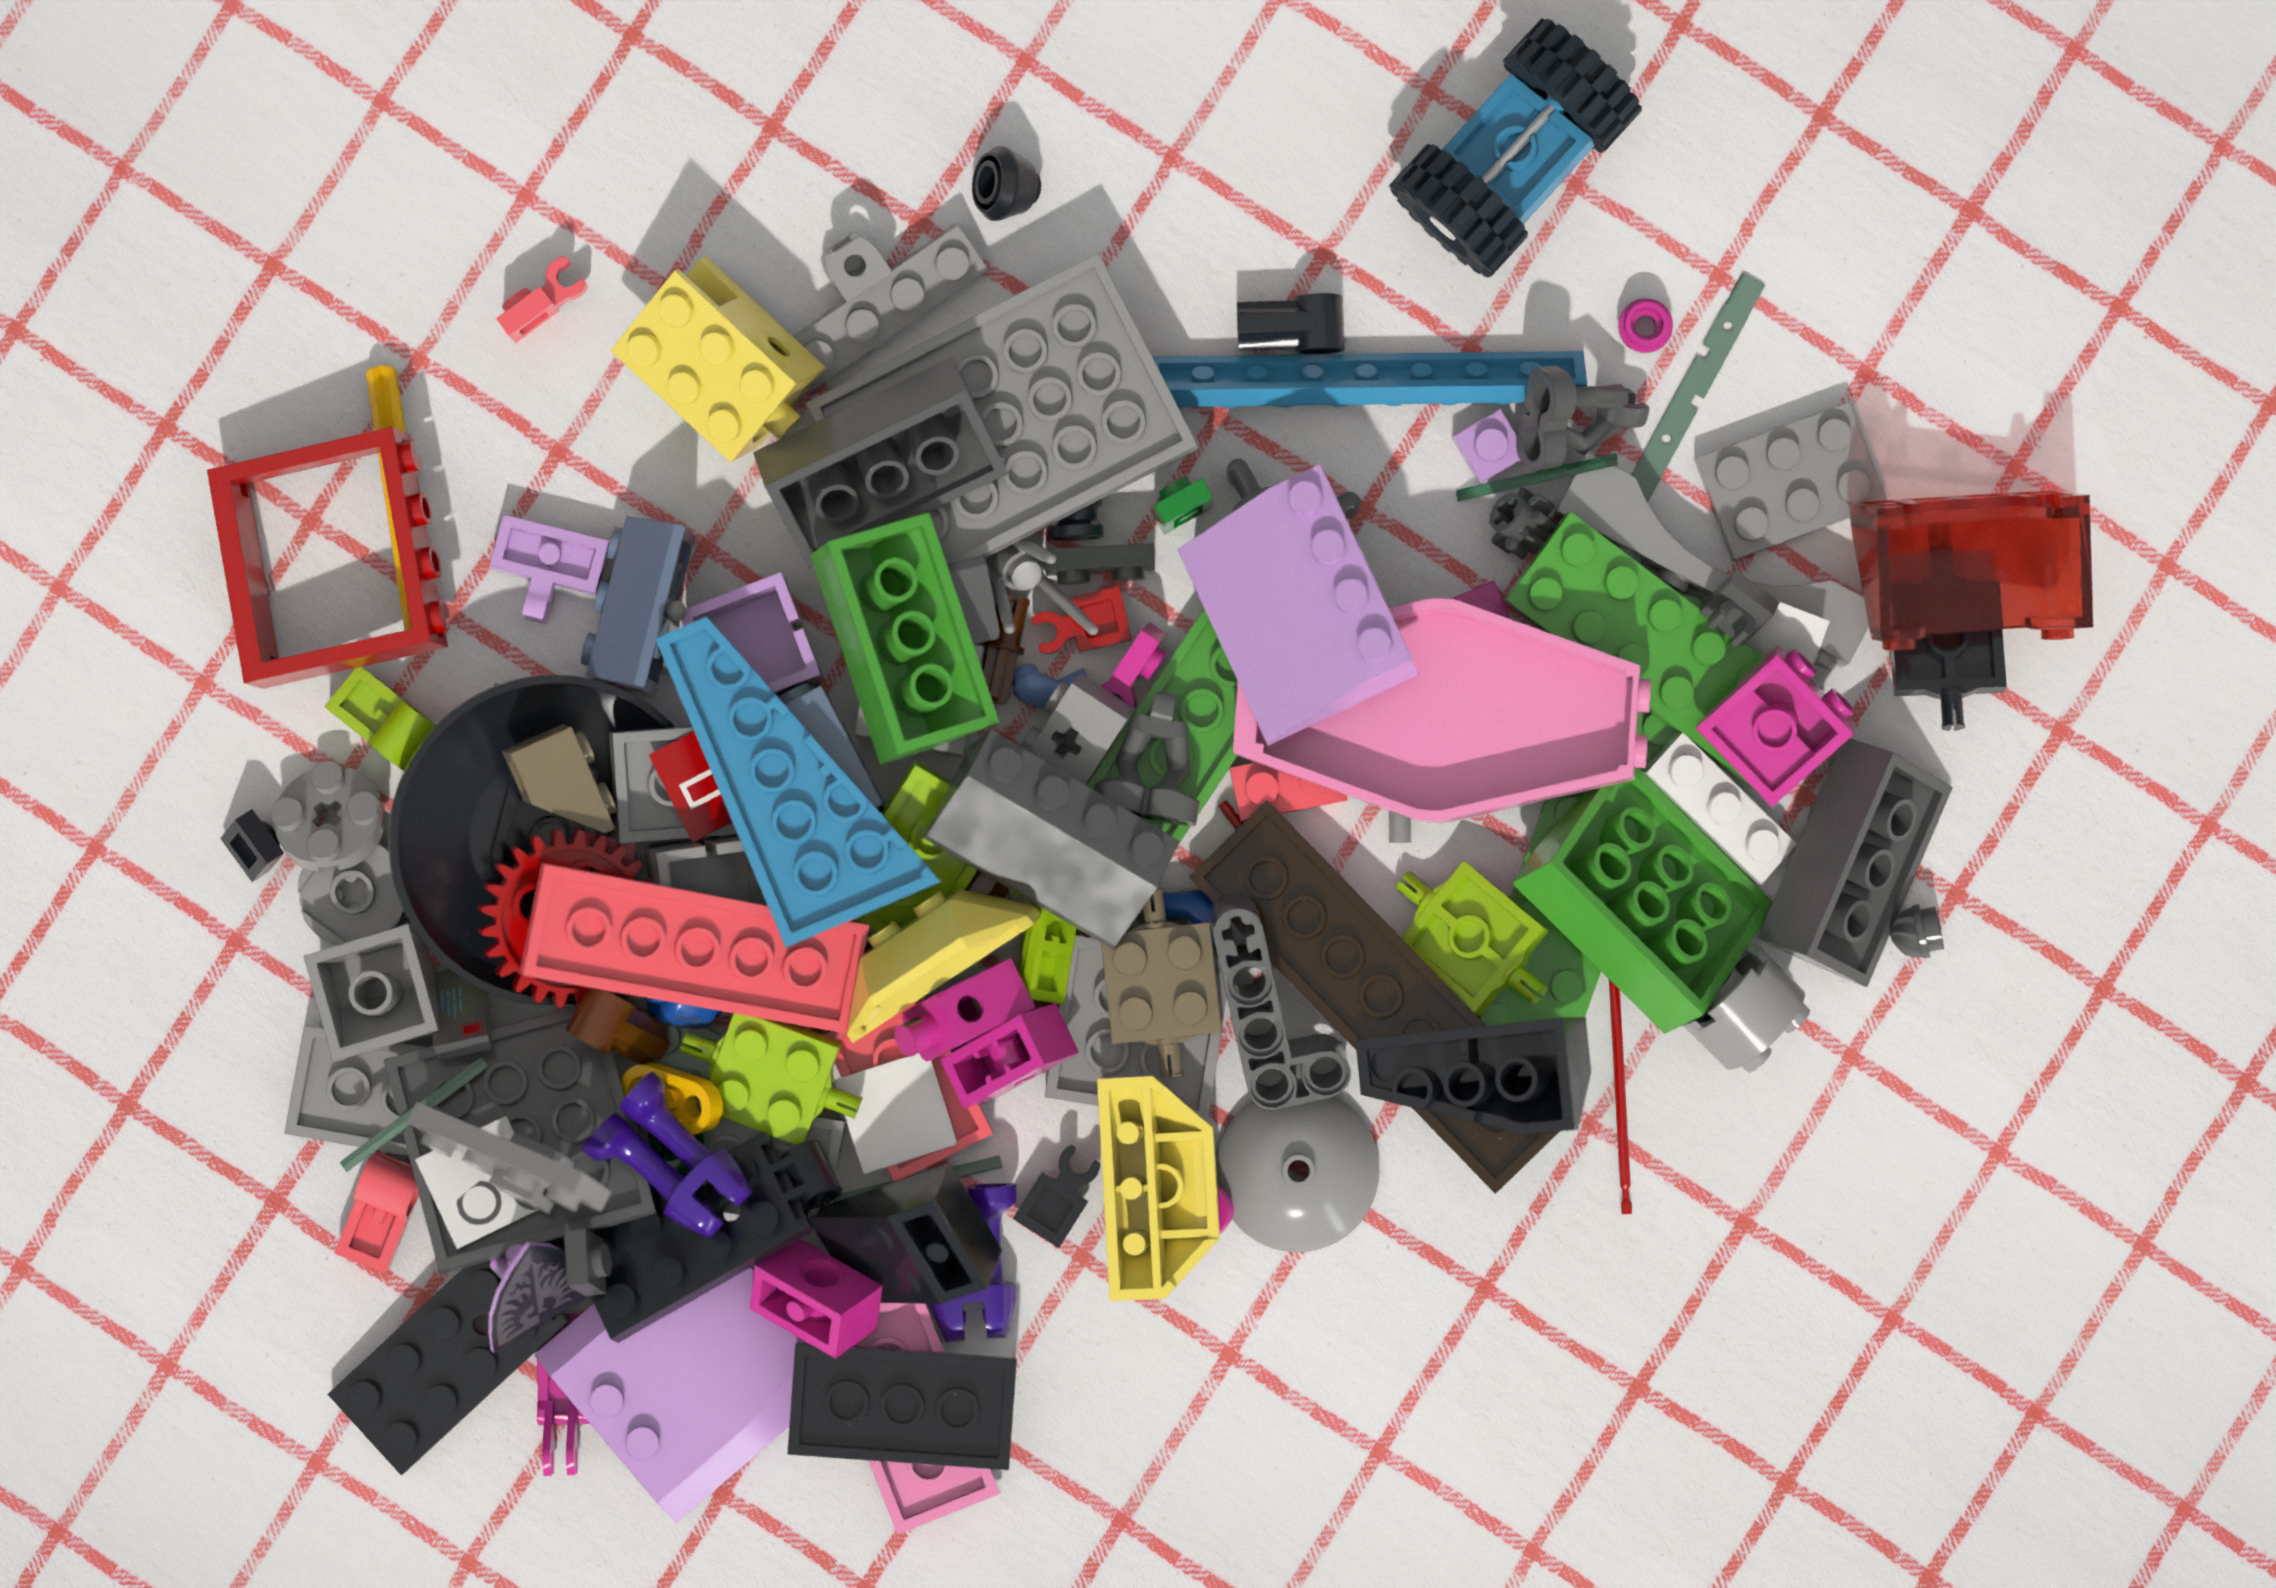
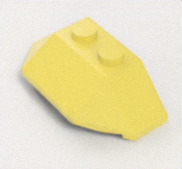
[847,889,1042,1043]
[1097,1076,1220,1301]

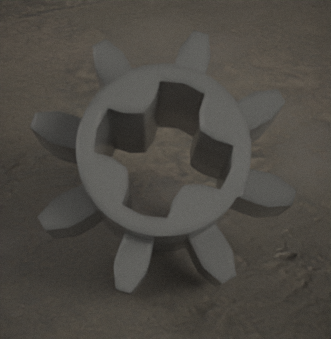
[1489,487,1557,560]

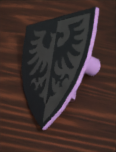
[488,1242,586,1353]

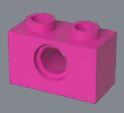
[750,1239,883,1359]

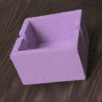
[681,572,825,697]

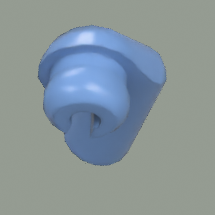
[1013,663,1088,711]

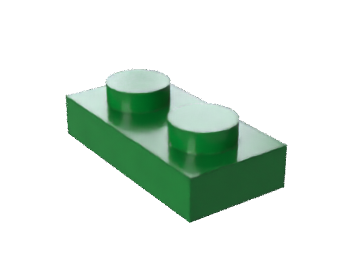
[1154,476,1213,535]

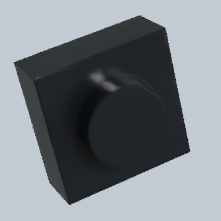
[220,809,284,882]

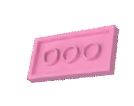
[854,1303,1001,1535]

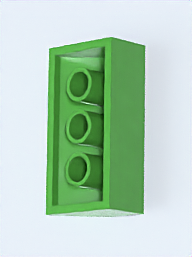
[810,512,1000,765]

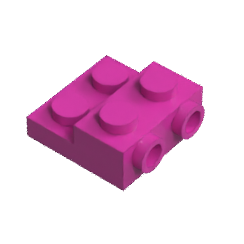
[1696,645,1855,807]

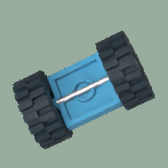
[1389,18,1642,278]

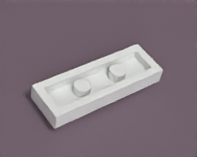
[1641,732,1797,884]

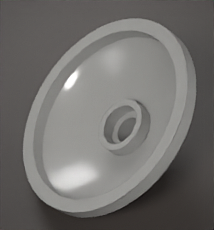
[1216,1097,1380,1252]

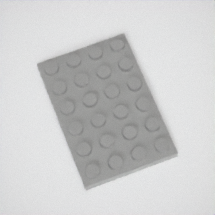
[805,252,1199,563]

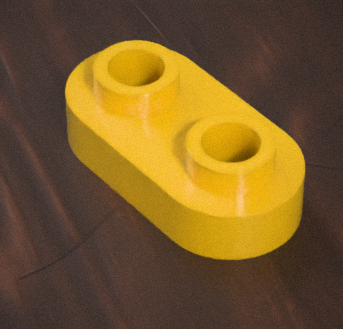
[621,1063,723,1135]

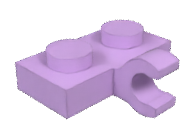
[489,514,610,624]

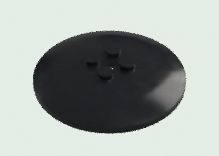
[388,675,719,1005]

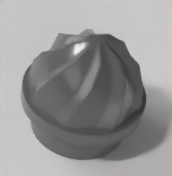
[1890,904,1944,959]

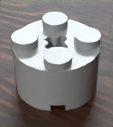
[1682,944,1810,1073]

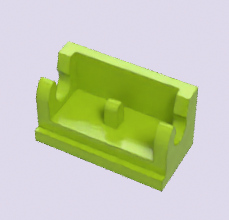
[1012,891,1077,1005]

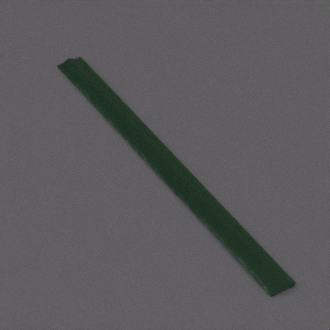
[1456,453,1618,502]

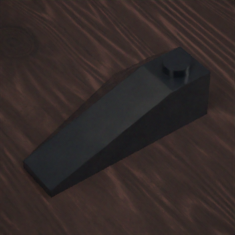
[1355,1017,1591,1135]

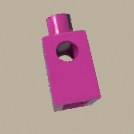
[895,958,1036,1062]

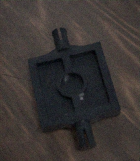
[1886,546,2007,731]

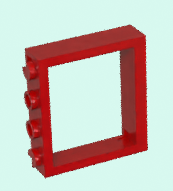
[207,427,450,689]

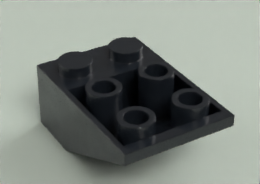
[807,1163,1002,1304]

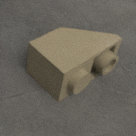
[502,724,617,833]

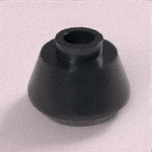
[972,146,1041,221]

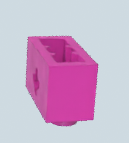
[940,1003,1079,1109]

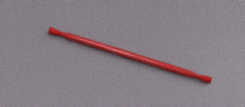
[1609,980,1632,1214]

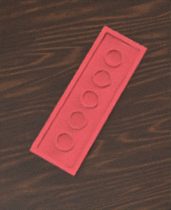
[520,863,870,1034]

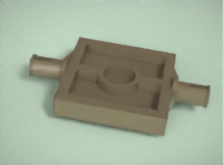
[1101,889,1223,1078]

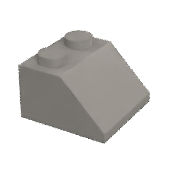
[303,924,440,1062]

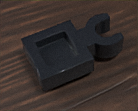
[1013,1144,1101,1248]

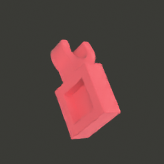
[496,256,588,343]

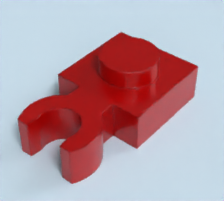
[1031,586,1132,654]

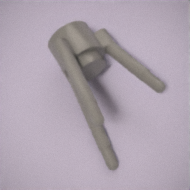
[989,537,1098,635]

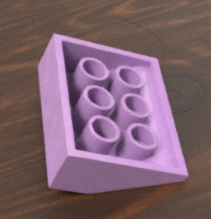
[1177,464,1419,746]

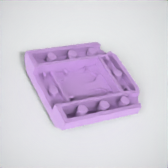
[534,1267,807,1523]

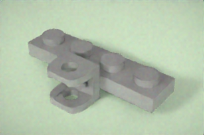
[793,223,989,393]
[406,1102,611,1214]

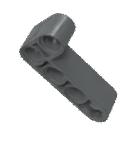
[1210,893,1351,1110]

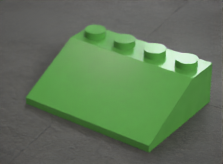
[1512,768,1772,1034]

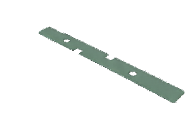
[1632,273,1765,503]

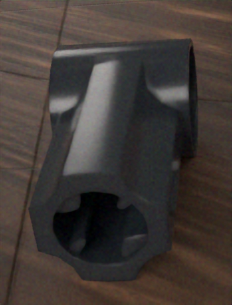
[1237,293,1345,354]

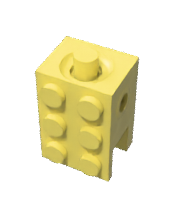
[610,256,826,463]

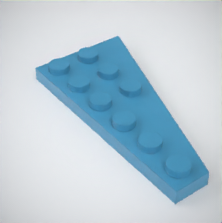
[655,616,941,948]

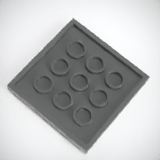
[384,1005,657,1274]

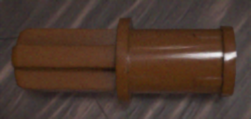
[981,594,1031,704]

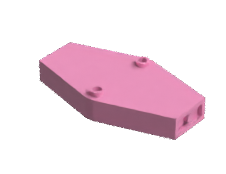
[1233,598,1651,824]

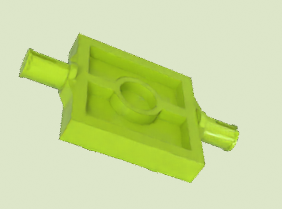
[1396,860,1550,1016]
[679,1013,863,1145]

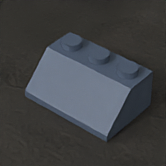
[581,516,695,695]

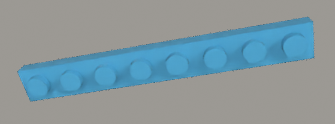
[1153,351,1587,409]

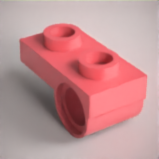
[334,1150,419,1273]

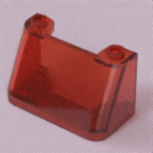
[1849,491,2093,650]

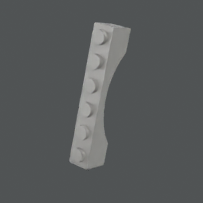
[1553,452,1880,670]

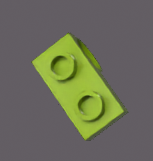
[324,667,436,771]

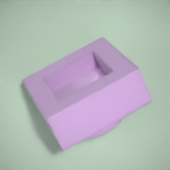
[1452,409,1521,485]

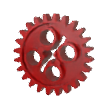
[478,828,653,1008]

